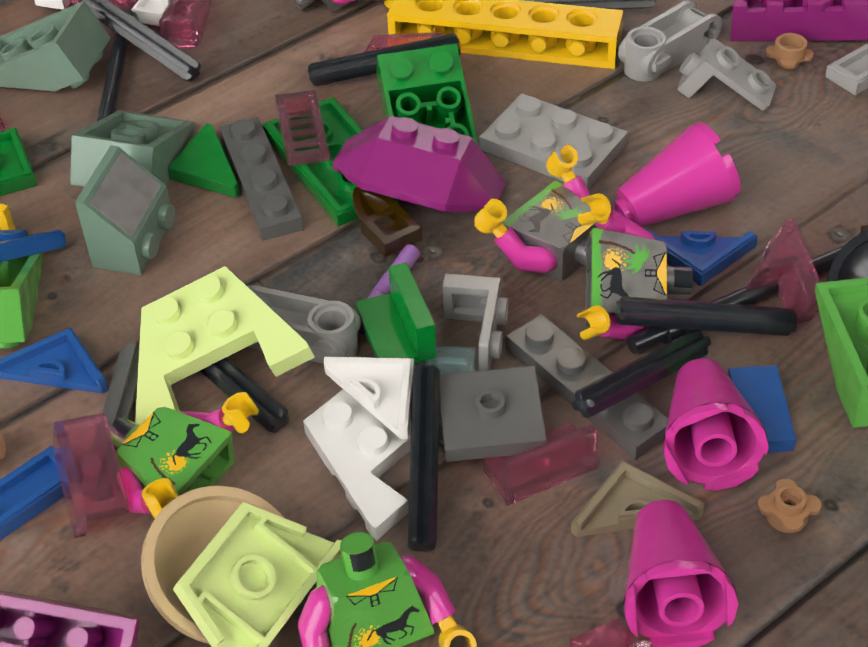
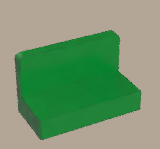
[356,262,436,364]

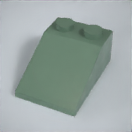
[0,1,111,92]
[70,110,195,187]

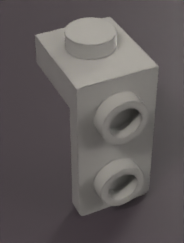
[677,38,776,111]
[443,273,509,371]

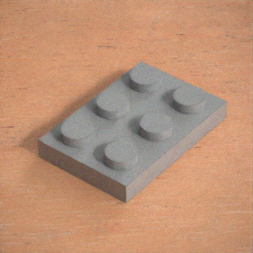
[479,93,628,189]

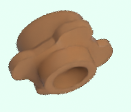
[766,33,814,69]
[757,479,822,533]

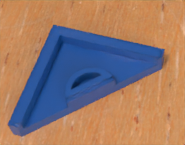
[0,229,66,262]
[647,229,758,286]
[0,328,109,394]

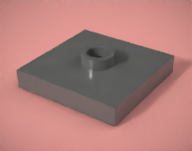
[440,366,547,462]

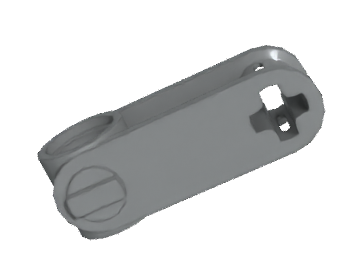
[618,0,722,82]
[247,285,362,365]

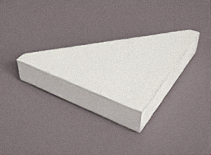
[324,357,414,439]

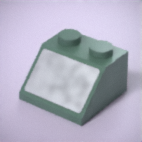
[75,145,175,275]

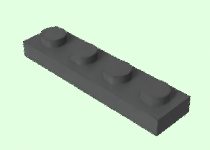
[219,117,304,241]
[506,314,668,460]

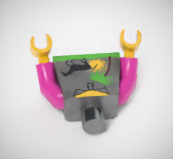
[474,144,598,280]
[577,193,693,340]

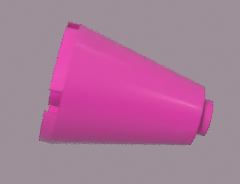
[613,122,741,227]
[663,358,769,491]
[624,500,739,647]

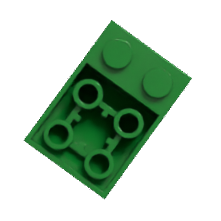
[376,44,478,145]

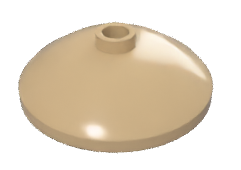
[141,486,284,644]

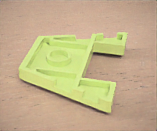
[135,266,315,425]
[173,502,342,647]

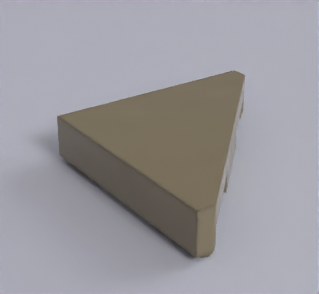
[571,460,705,537]

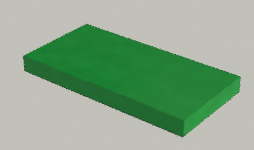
[262,97,402,226]

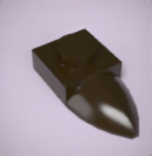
[353,186,422,257]

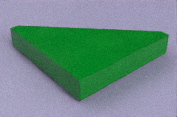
[168,123,239,198]

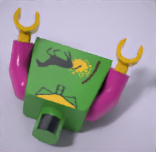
[107,392,259,519]
[298,532,477,647]

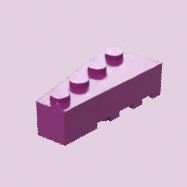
[730,0,868,41]

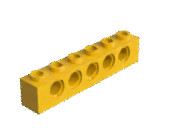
[387,0,623,69]

